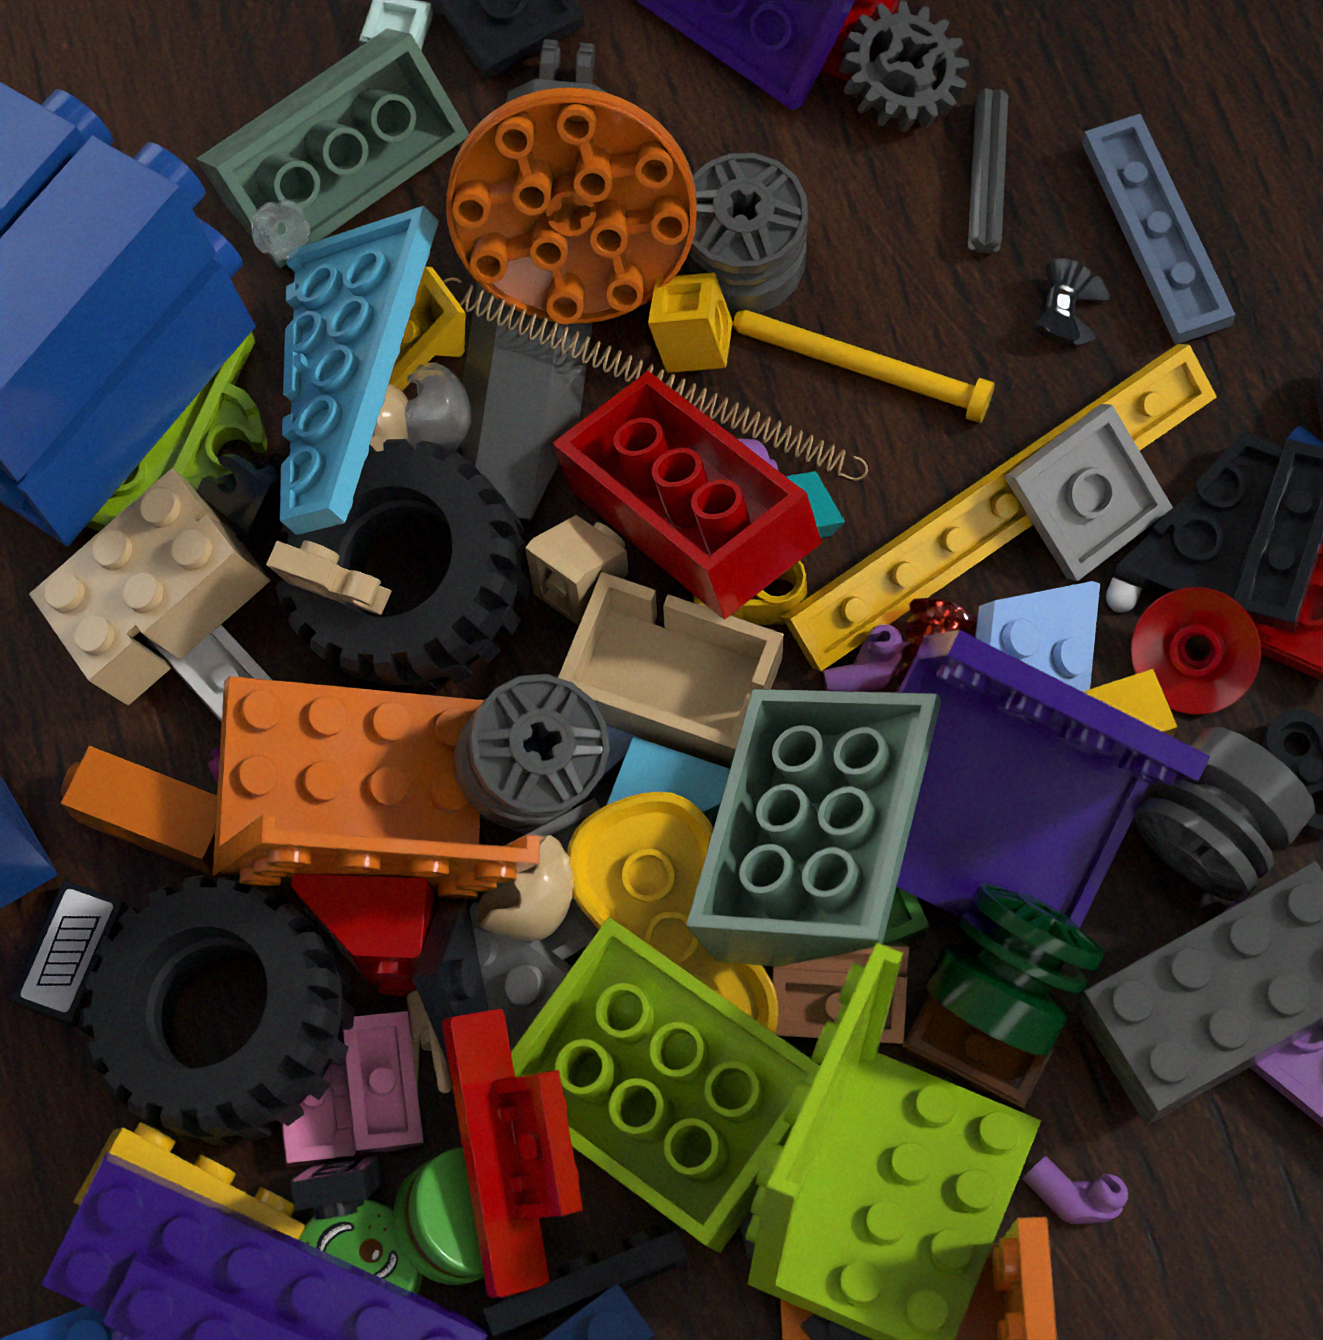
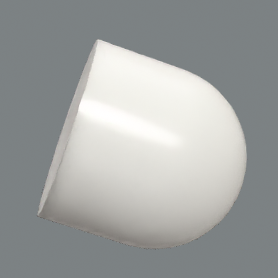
[1106,577,1142,613]

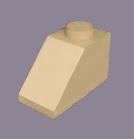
[525,515,629,626]

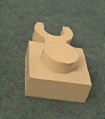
[266,540,392,615]

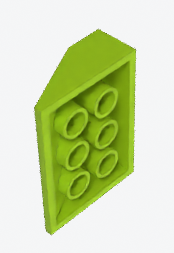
[511,917,821,1253]

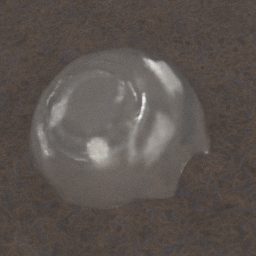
[405,362,471,454]

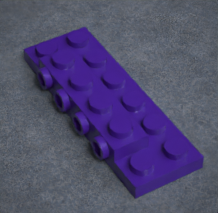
[41,1152,487,1340]

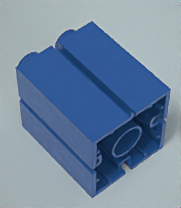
[0,82,256,547]

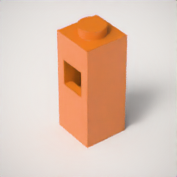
[60,746,217,876]

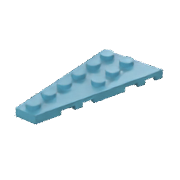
[280,206,439,535]

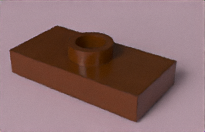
[901,993,1053,1112]

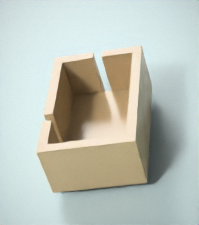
[29,468,271,706]
[558,572,784,769]

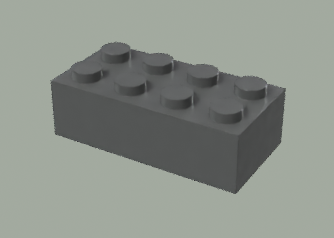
[1075,861,1323,1126]

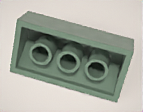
[196,28,469,268]

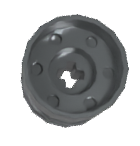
[682,153,808,315]
[453,674,610,829]
[1134,727,1315,903]

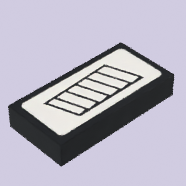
[10,880,128,1027]

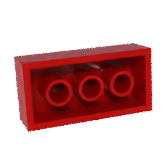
[552,371,822,620]

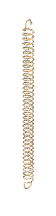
[443,277,868,481]

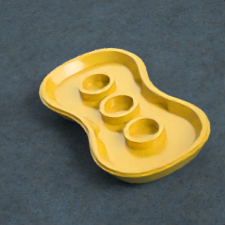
[567,792,779,1034]

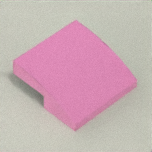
[281,1011,423,1168]

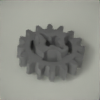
[838,1,969,132]

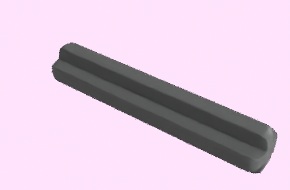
[968,88,1008,254]

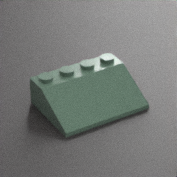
[686,689,941,967]

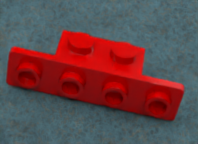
[442,1009,583,1298]

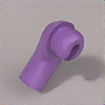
[822,624,904,692]
[1022,1156,1128,1224]

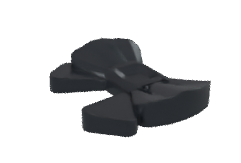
[1034,258,1110,347]

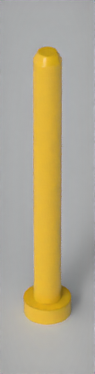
[732,310,995,424]

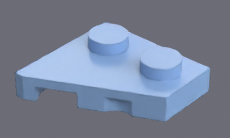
[976,581,1100,692]

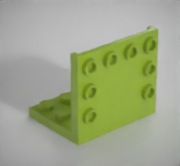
[745,943,1041,1340]

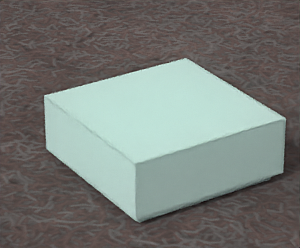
[359,0,433,50]

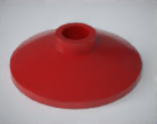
[1131,587,1261,714]

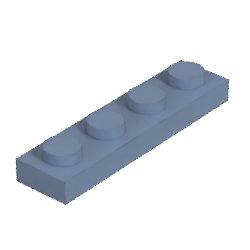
[1082,114,1235,345]

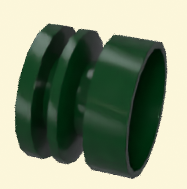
[924,882,1106,1056]

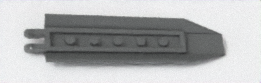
[458,39,609,521]

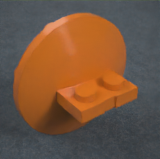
[446,87,697,324]

